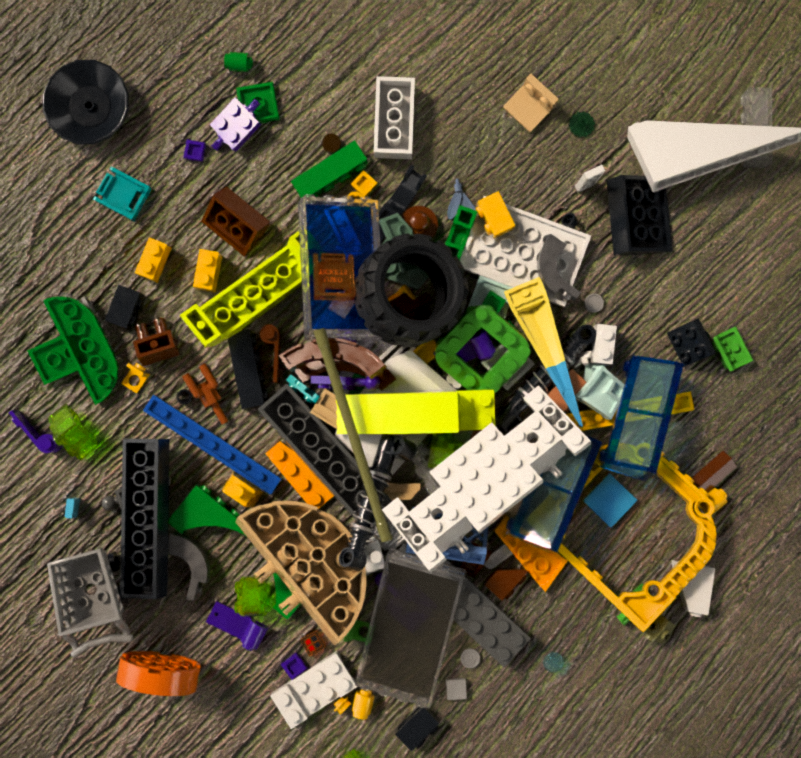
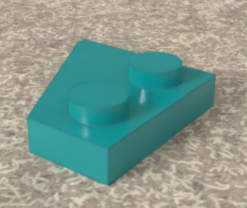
[286,374,320,404]

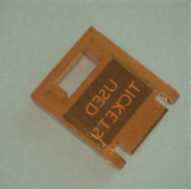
[313,253,355,301]

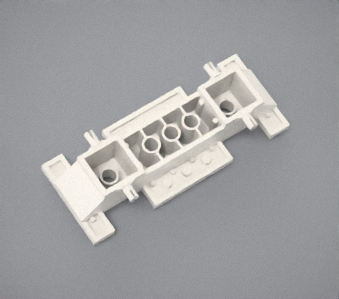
[382,386,591,572]

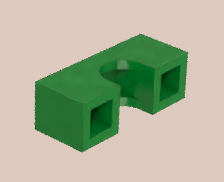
[445,205,478,260]

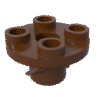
[402,206,438,238]

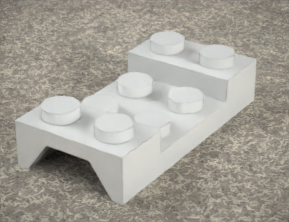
[270,651,358,729]

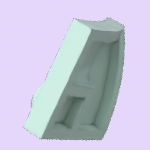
[575,365,629,420]

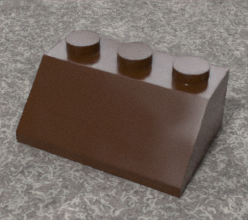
[201,186,270,257]

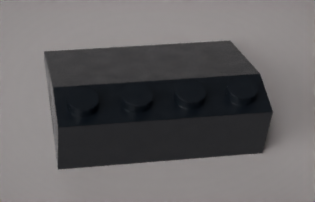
[606,175,673,256]

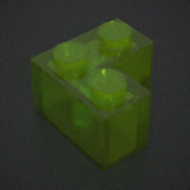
[48,404,99,461]
[428,433,465,469]

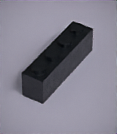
[228,329,269,410]

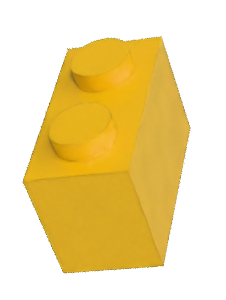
[475,191,515,239]
[135,237,172,283]
[193,249,222,293]

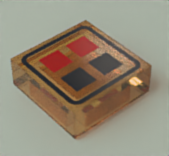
[300,629,326,657]

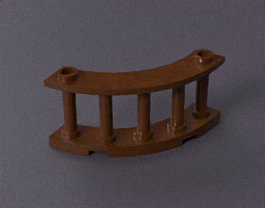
[279,338,397,391]

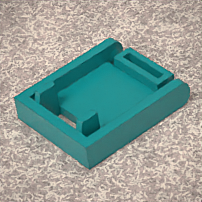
[93,166,152,221]

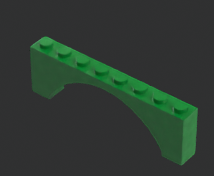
[168,484,300,620]

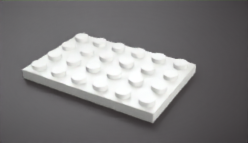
[460,196,591,308]

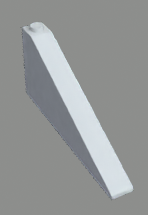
[627,121,801,192]

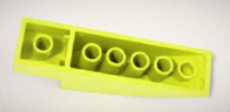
[336,389,495,434]

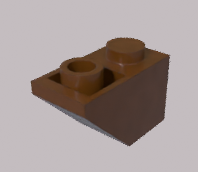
[483,567,528,601]

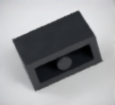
[105,284,145,330]
[395,702,439,752]

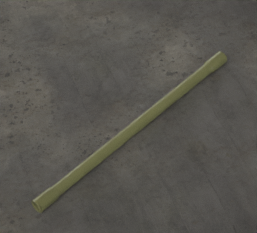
[313,328,393,542]

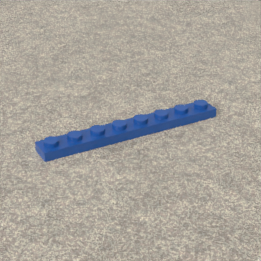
[143,395,282,495]

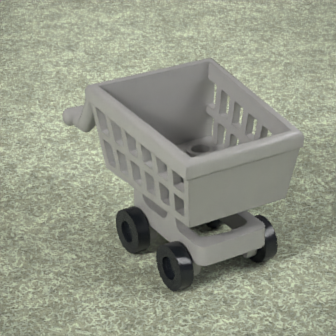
[47,548,134,658]

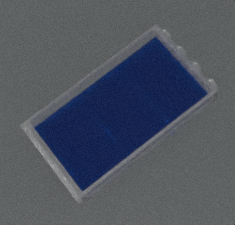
[298,194,381,341]

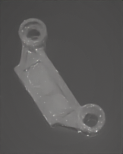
[410,441,441,495]

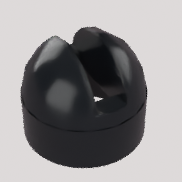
[561,213,578,229]
[176,389,192,405]

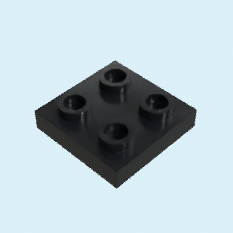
[667,318,716,367]

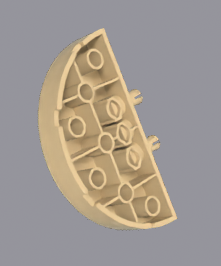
[236,501,366,645]

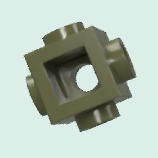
[644,614,676,644]

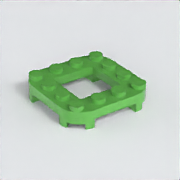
[435,304,530,393]

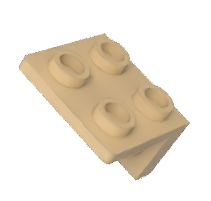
[503,74,559,132]

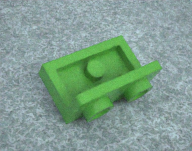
[712,326,754,372]

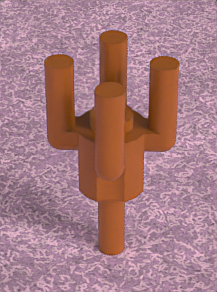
[182,363,228,425]

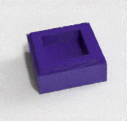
[183,139,206,162]
[281,652,308,680]

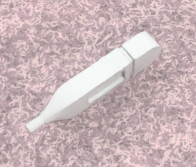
[484,544,513,569]

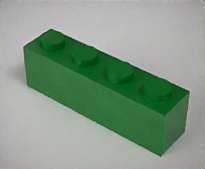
[291,140,368,204]

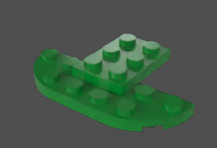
[27,296,118,405]

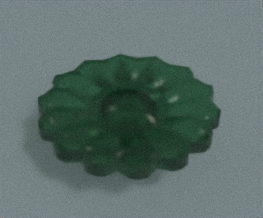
[569,111,595,138]

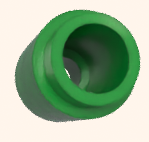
[224,52,253,72]

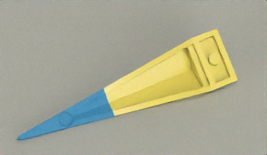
[504,277,583,427]

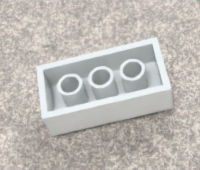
[374,76,415,159]

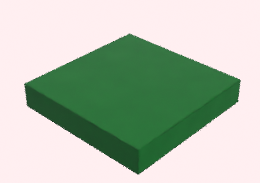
[236,82,280,123]

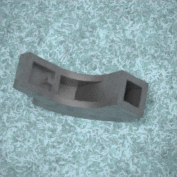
[537,234,581,301]
[168,533,210,601]

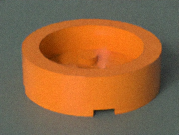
[116,651,201,696]

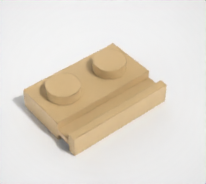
[310,388,338,430]

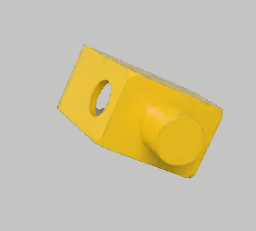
[222,472,263,508]

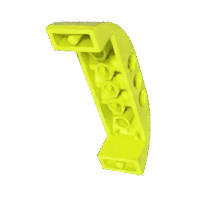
[180,227,329,348]

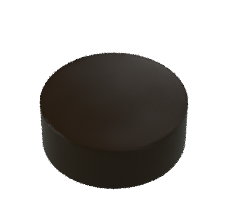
[322,133,341,154]

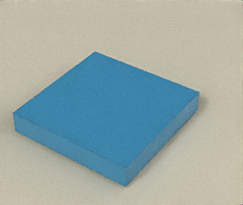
[582,473,637,528]

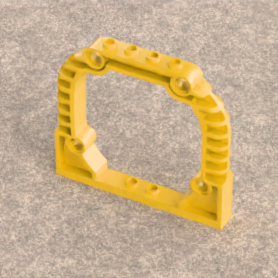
[526,443,716,632]

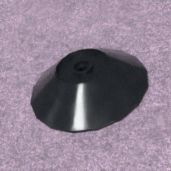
[43,60,129,145]

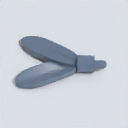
[447,179,475,220]

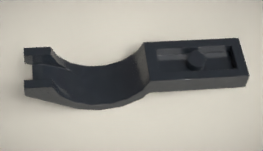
[363,164,427,247]

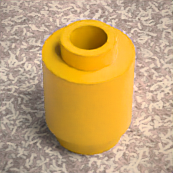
[699,488,728,514]
[352,688,375,720]

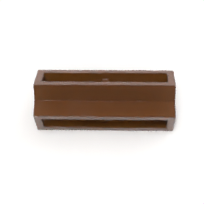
[692,451,737,493]

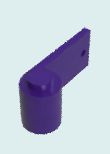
[433,329,496,372]
[9,410,64,453]
[206,601,268,651]

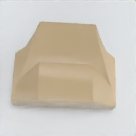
[384,483,421,500]

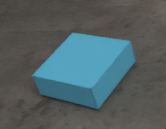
[65,498,80,519]

